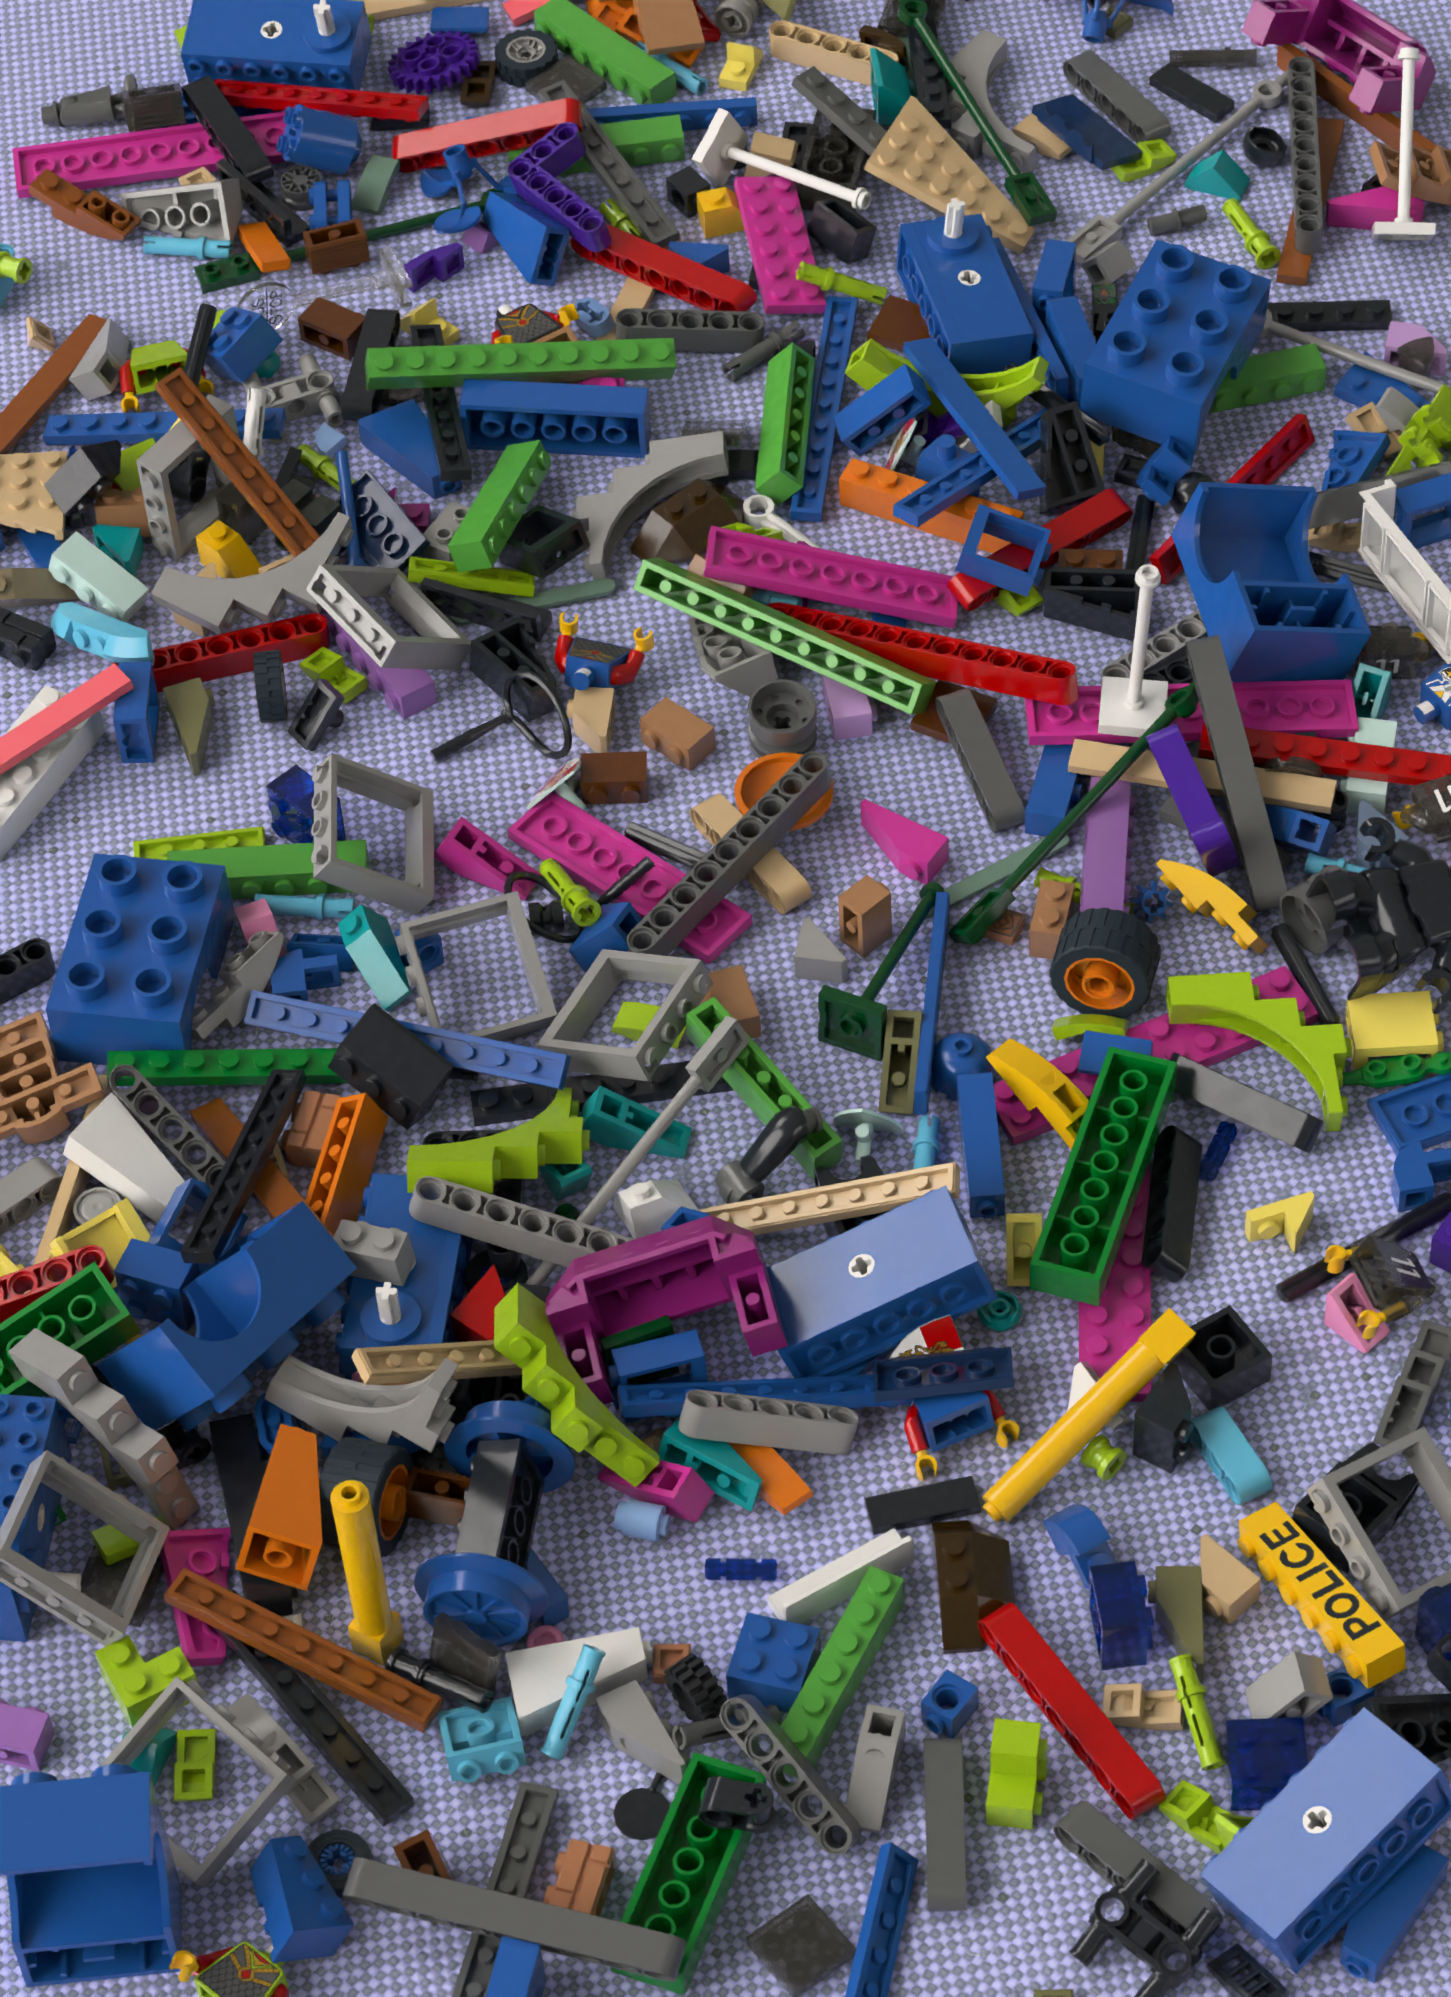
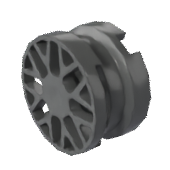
[281,166,321,211]

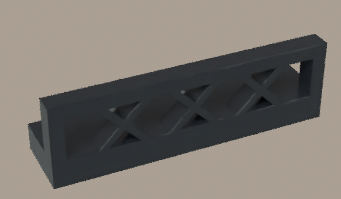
[216,158,310,248]
[421,577,553,643]

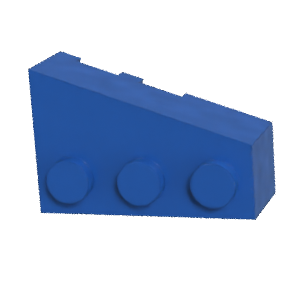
[250,1835,355,1963]

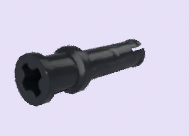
[385,1647,494,1713]

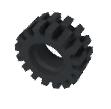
[664,1653,728,1722]

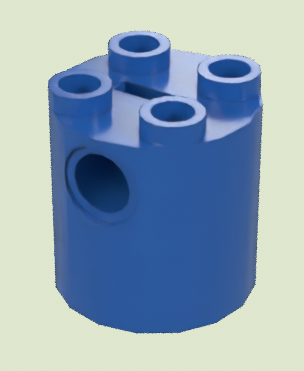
[276,104,362,175]

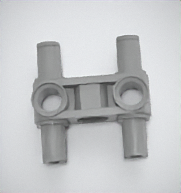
[242,354,344,445]

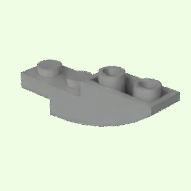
[191,930,284,1040]
[227,1693,341,1827]

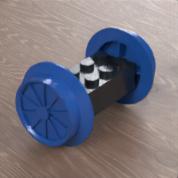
[414,1400,576,1647]

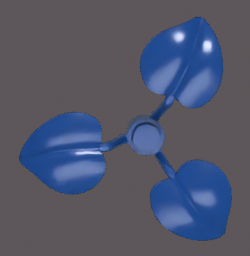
[1040,0,1174,43]
[420,144,518,235]

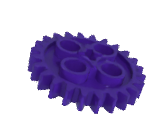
[388,30,481,95]

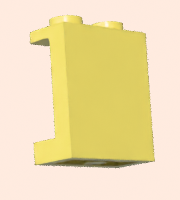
[1345,991,1444,1070]
[49,1197,150,1289]

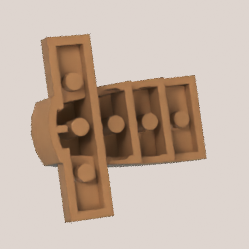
[598,0,705,56]
[1369,140,1451,206]
[0,1011,106,1144]

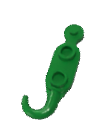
[1342,1052,1451,1089]

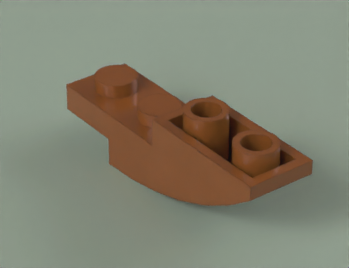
[29,169,141,240]

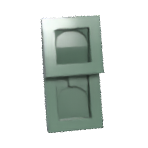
[352,154,400,216]

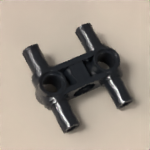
[1069,1858,1222,1997]

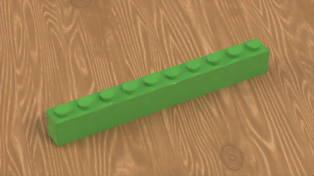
[365,338,676,390]
[633,558,936,715]

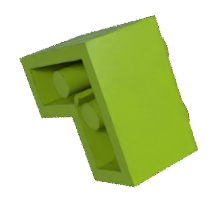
[95,1635,197,1728]
[986,1718,1048,1830]

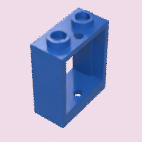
[1032,239,1076,331]
[1394,472,1451,552]
[955,504,1053,597]
[113,661,160,764]
[147,1177,249,1274]
[607,1329,708,1423]

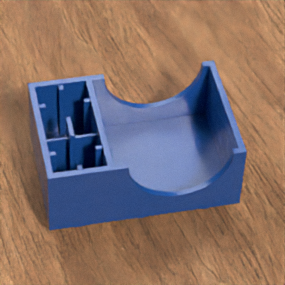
[1079,239,1272,454]
[1171,482,1371,682]
[45,853,235,1065]
[96,1200,357,1432]
[0,1764,183,1987]

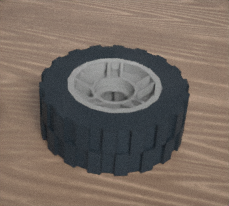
[494,29,559,88]
[253,650,288,723]

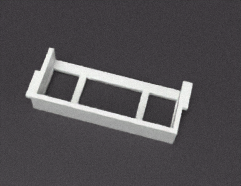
[1357,479,1451,664]

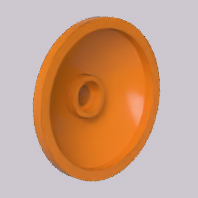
[734,752,834,831]

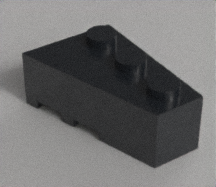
[1040,401,1105,514]
[1043,567,1140,641]
[469,617,556,722]

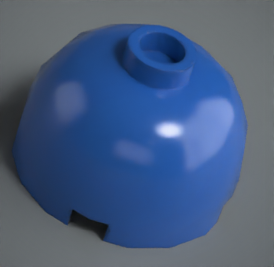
[931,1032,996,1101]

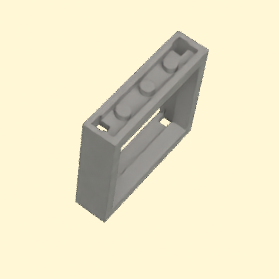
[136,394,245,562]
[306,564,471,670]
[311,753,434,915]
[395,891,557,1041]
[537,949,713,1081]
[1306,1426,1451,1621]
[0,1450,170,1646]
[90,1676,296,1888]

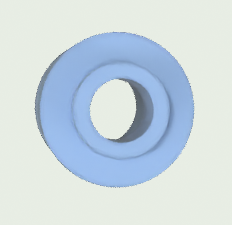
[614,1499,671,1542]

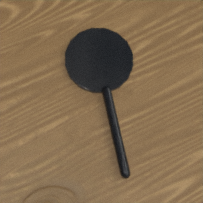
[613,1740,674,1840]

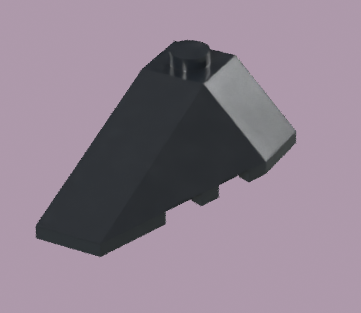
[1351,1693,1451,1764]

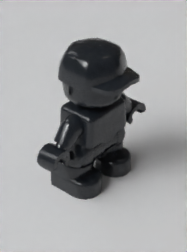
[1306,817,1451,1014]

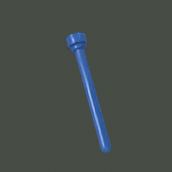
[336,450,368,566]

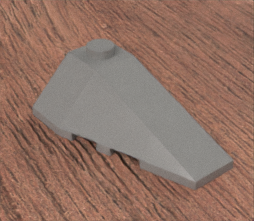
[120,178,243,241]
[688,617,778,697]

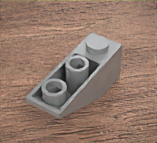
[69,318,129,401]
[595,1680,690,1785]
[845,1704,906,1834]

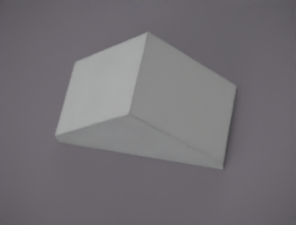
[794,917,848,983]

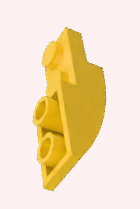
[1156,859,1269,955]
[986,1038,1089,1150]

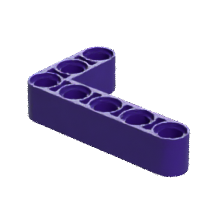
[507,122,612,252]
[1145,723,1241,877]

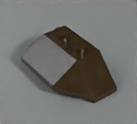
[630,479,744,564]
[931,1520,1015,1654]

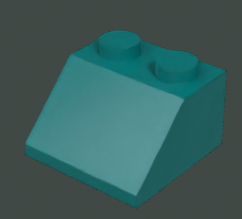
[870,48,914,125]

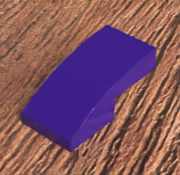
[403,243,465,293]
[905,411,965,449]

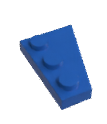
[1333,351,1430,409]
[1321,430,1391,491]

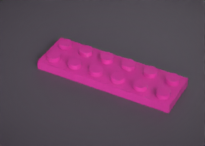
[734,176,826,314]

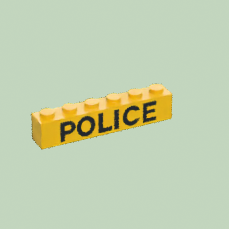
[1237,1501,1406,1689]

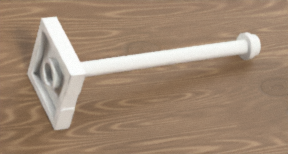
[1371,48,1436,241]
[692,108,872,210]
[1098,564,1168,737]

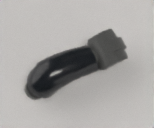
[715,1106,823,1204]

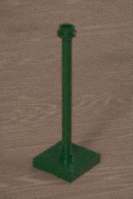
[818,882,945,1062]
[554,1203,679,1389]

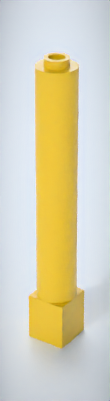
[982,1307,1196,1523]
[330,1480,404,1666]

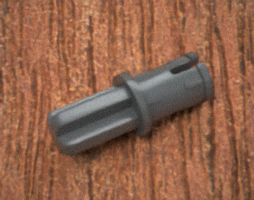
[1147,204,1207,236]

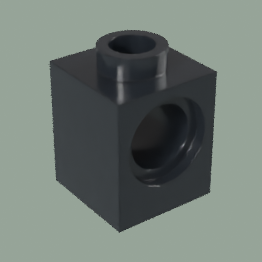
[666,166,711,219]

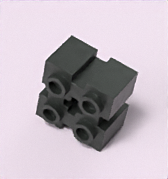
[274,478,347,557]

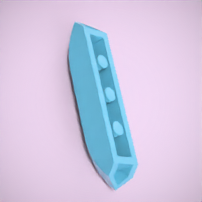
[50,602,155,666]

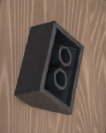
[328,1003,455,1130]

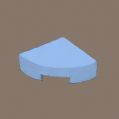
[315,423,347,458]

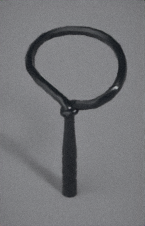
[430,670,572,762]
[503,856,655,944]

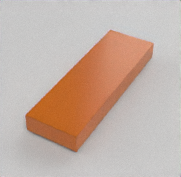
[237,221,291,273]

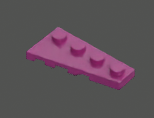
[160,1527,231,1667]

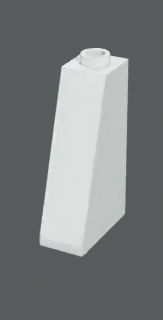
[63,1093,188,1223]
[505,1627,653,1737]

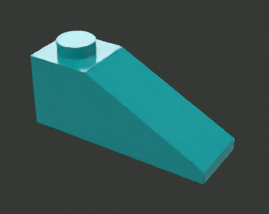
[337,904,413,1012]
[580,1086,692,1159]
[658,1417,763,1511]

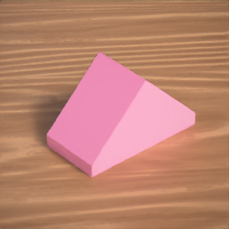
[233,898,285,961]
[1324,1273,1391,1353]

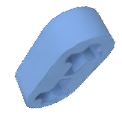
[574,297,615,337]

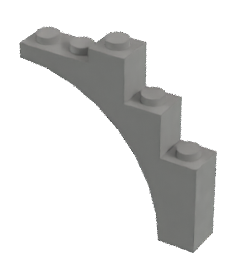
[944,29,1036,173]
[571,431,729,580]
[151,512,354,634]
[8,1328,200,1530]
[264,1355,458,1452]

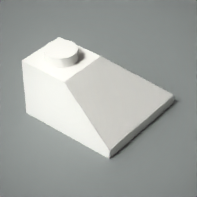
[613,1180,699,1239]

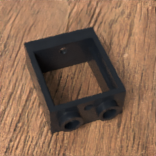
[499,505,591,579]

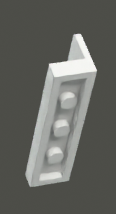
[767,1528,914,1624]

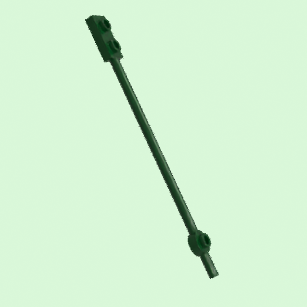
[897,0,1058,226]
[194,188,525,294]
[948,680,1199,945]

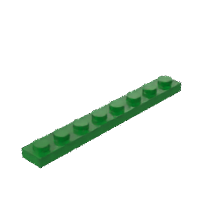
[107,1048,347,1087]

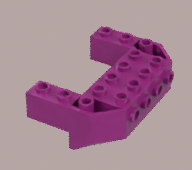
[1241,0,1437,115]
[545,1215,788,1405]

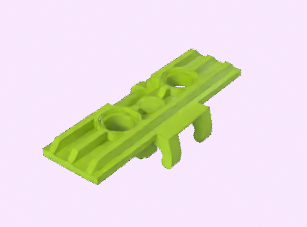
[1385,384,1451,476]

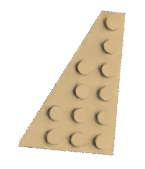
[864,96,1035,255]
[0,451,69,540]

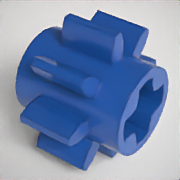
[1129,880,1173,924]

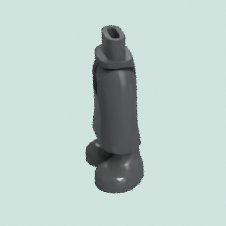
[41,74,142,127]

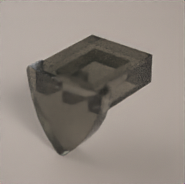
[1397,337,1434,391]

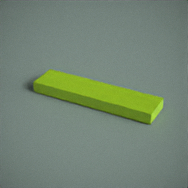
[407,556,535,597]
[133,826,266,860]

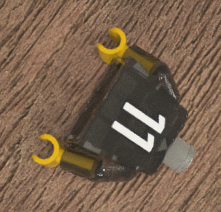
[1354,622,1435,679]
[1392,774,1451,843]
[1324,1234,1436,1339]

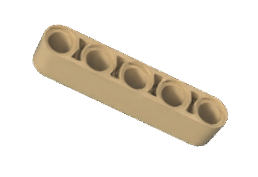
[769,20,899,86]
[689,793,812,914]

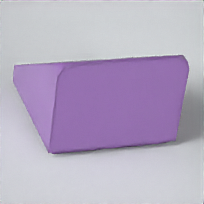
[463,220,499,254]

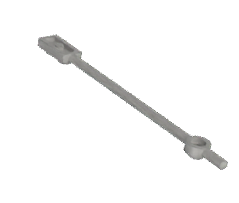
[1067,69,1288,264]
[1259,309,1451,394]
[505,1016,750,1296]

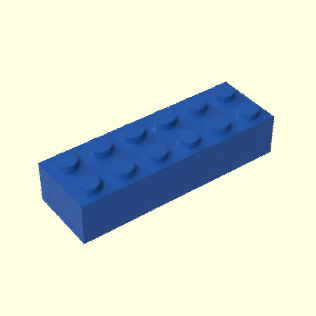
[459,379,652,458]

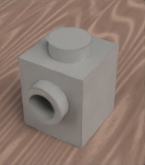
[1080,239,1136,284]

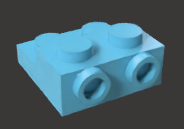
[437,1696,527,1783]

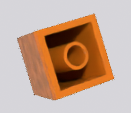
[235,1424,323,1591]

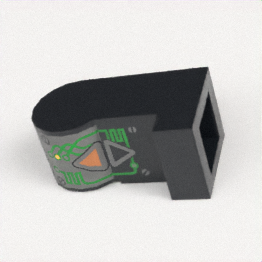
[1091,283,1119,336]

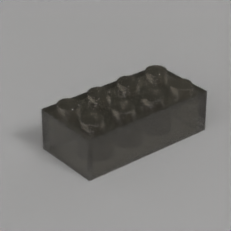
[797,109,876,212]

